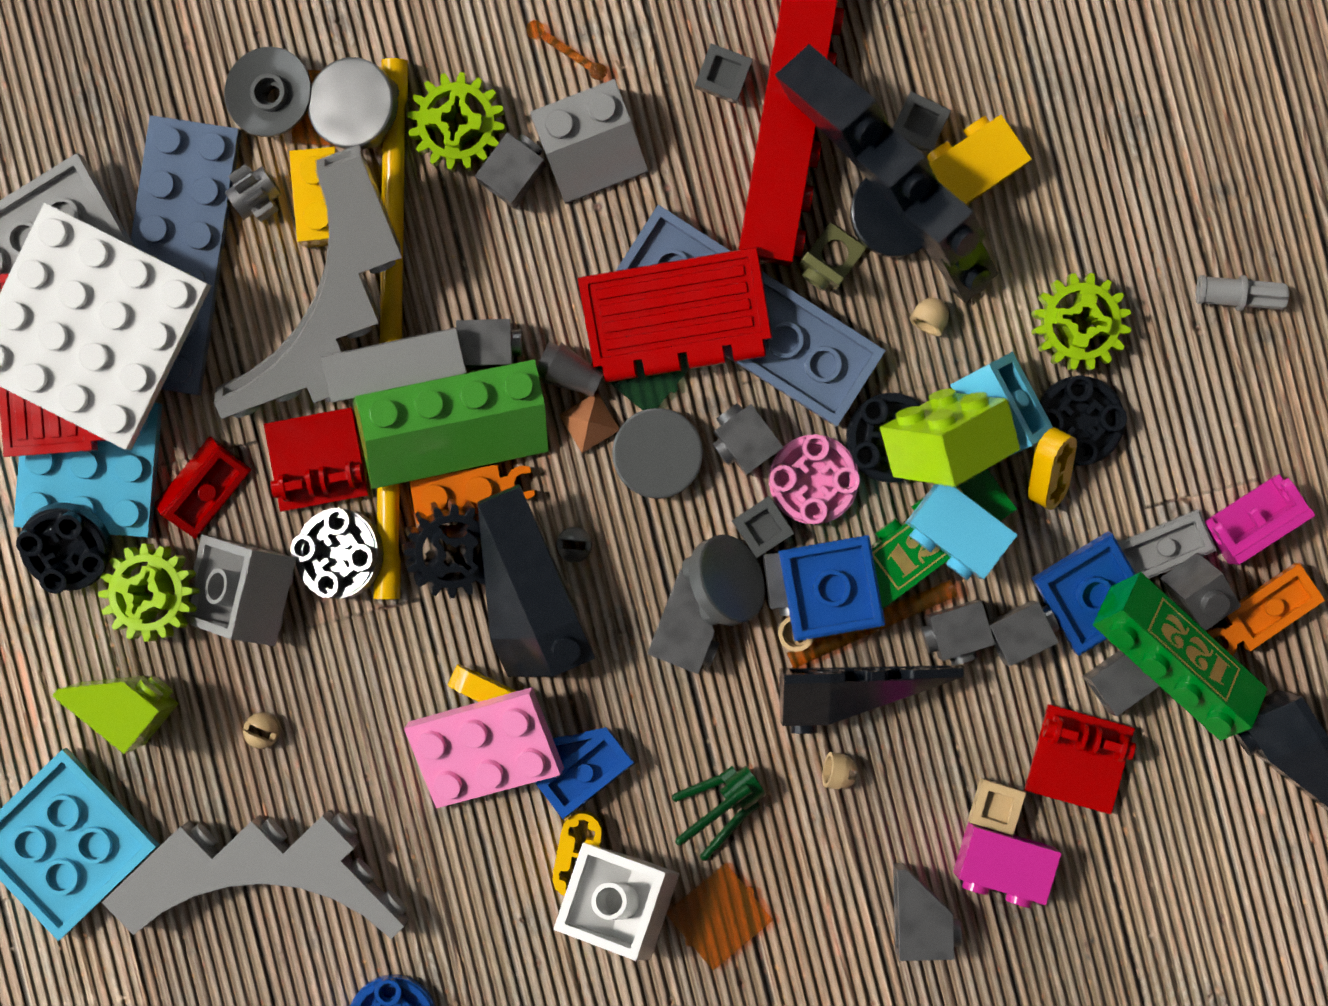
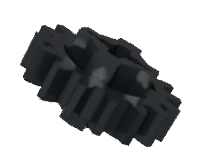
[402,498,485,598]

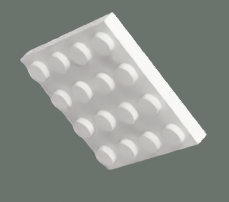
[0,203,212,450]

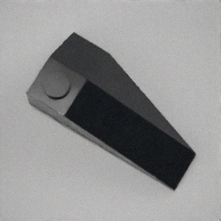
[477,484,595,677]
[779,665,964,734]
[1235,689,1328,812]

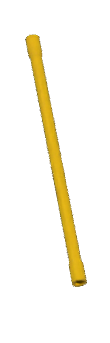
[373,58,408,599]

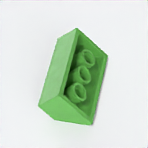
[352,359,548,489]

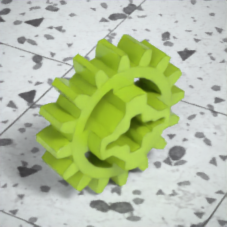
[407,72,506,173]
[1031,273,1131,371]
[98,543,200,642]

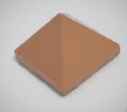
[559,392,619,453]

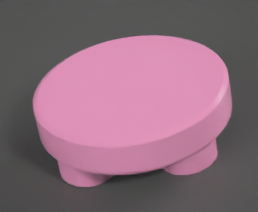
[769,434,860,524]

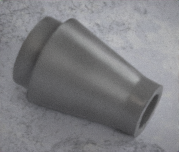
[537,341,604,397]

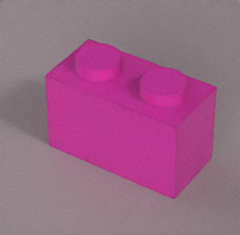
[953,821,1062,908]

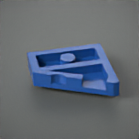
[535,727,636,819]

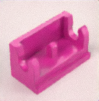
[1204,474,1316,565]

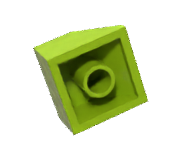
[52,675,179,754]

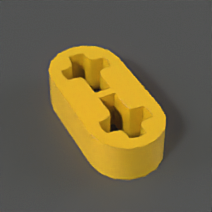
[1028,427,1077,510]
[447,664,517,702]
[553,811,602,896]

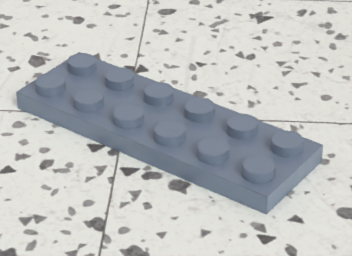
[131,115,242,396]
[616,205,886,427]

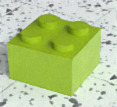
[880,389,1020,487]

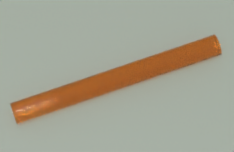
[786,580,957,669]

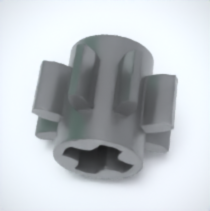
[225,164,282,222]

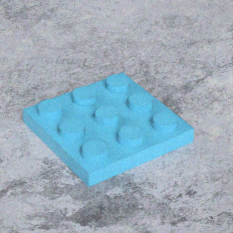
[13,403,162,538]
[0,748,160,941]

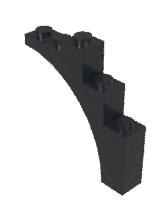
[775,44,998,303]

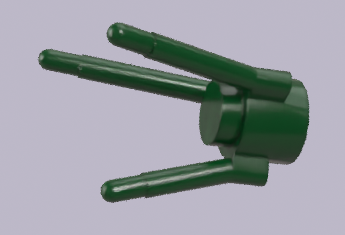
[672,766,767,861]

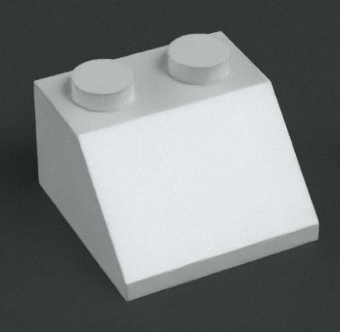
[553,843,680,961]

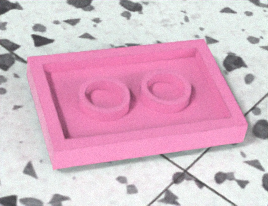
[404,687,564,809]

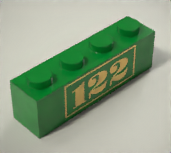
[871,469,1017,609]
[1093,572,1268,741]

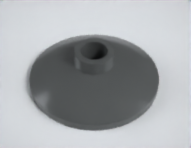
[224,47,312,137]

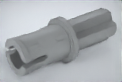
[1195,275,1289,311]

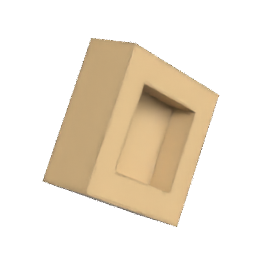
[968,778,1026,836]

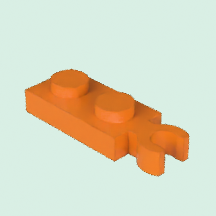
[409,464,536,524]
[1206,563,1325,656]

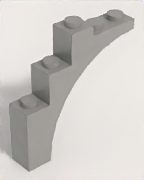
[214,144,402,419]
[102,810,409,939]

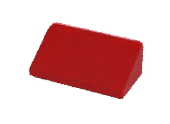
[155,437,252,539]

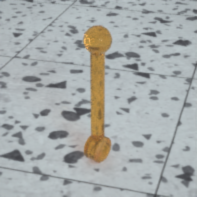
[526,20,607,80]

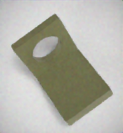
[799,223,866,292]

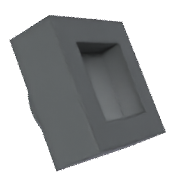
[695,43,753,104]
[893,91,951,153]
[731,496,794,558]

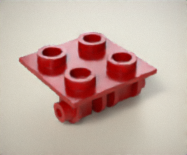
[263,407,369,512]
[1024,704,1136,814]

